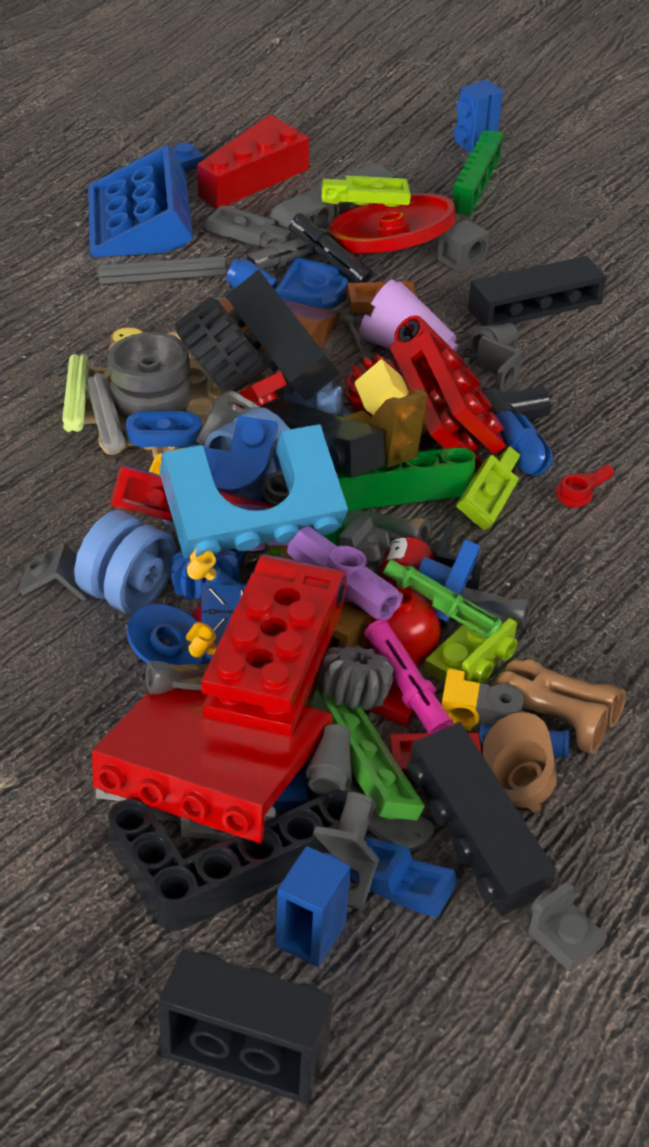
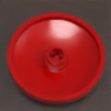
[329,193,456,253]

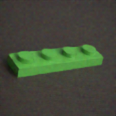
[310,689,425,821]

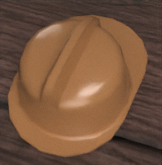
[483,712,557,813]

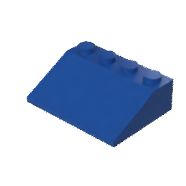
[88,144,193,257]

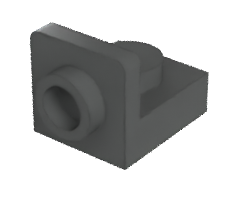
[528,881,607,972]

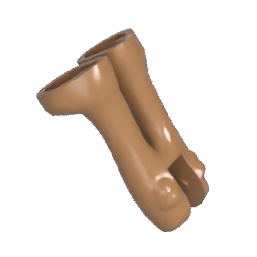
[494,658,626,755]

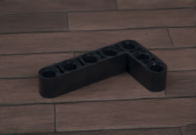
[108,790,351,931]

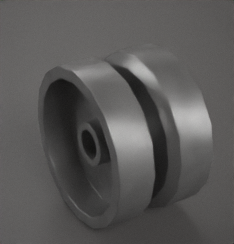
[107,332,192,417]

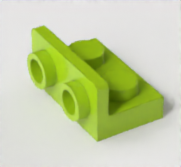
[424,618,518,684]

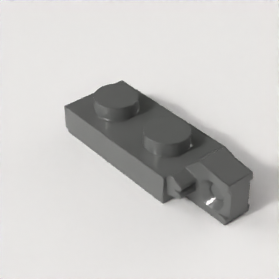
[205,205,292,253]

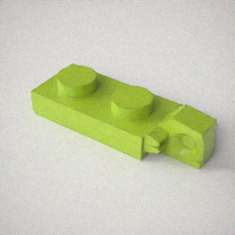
[321,175,411,207]
[456,446,521,531]

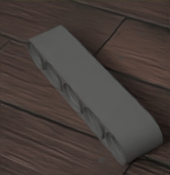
[270,163,401,240]

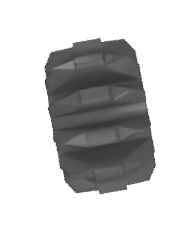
[318,644,393,710]

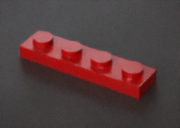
[110,464,274,522]

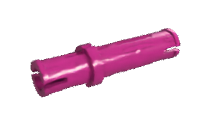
[364,619,453,734]

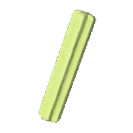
[62,354,89,432]

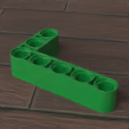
[322,447,475,546]

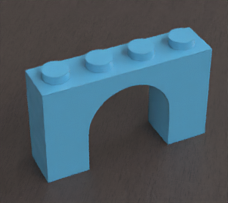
[159,424,348,558]

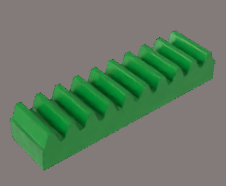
[452,130,504,217]

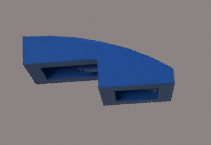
[350,837,458,918]

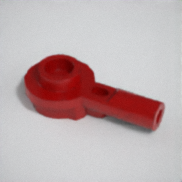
[555,464,614,508]

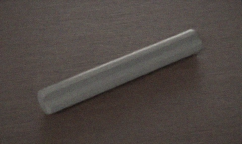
[97,256,227,285]

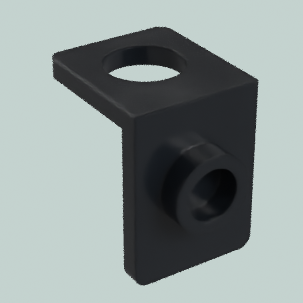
[432,523,483,590]

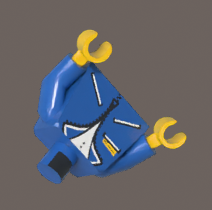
[186,548,246,664]

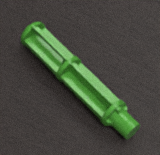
[382,559,502,639]

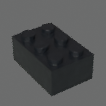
[158,948,333,1105]

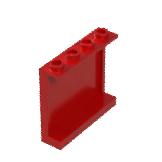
[92,688,333,844]

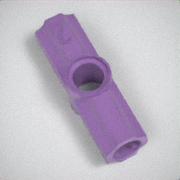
[287,526,403,620]

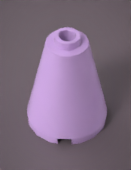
[359,279,458,352]

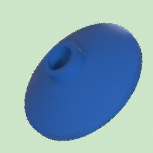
[126,604,202,665]

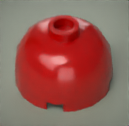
[363,586,441,666]

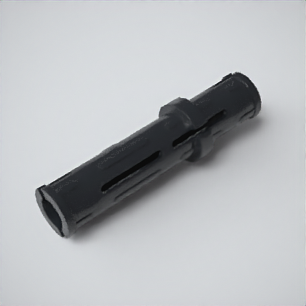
[288,213,373,283]

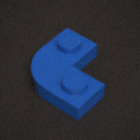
[191,415,278,494]

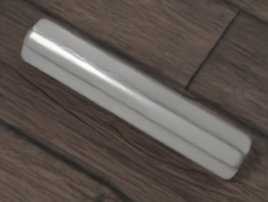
[86,373,125,454]

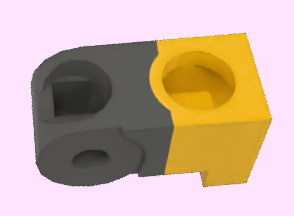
[441,668,524,733]

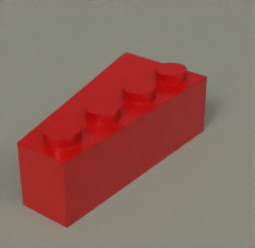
[197,115,310,209]

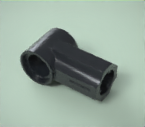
[483,386,552,420]

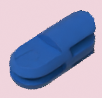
[495,410,553,476]

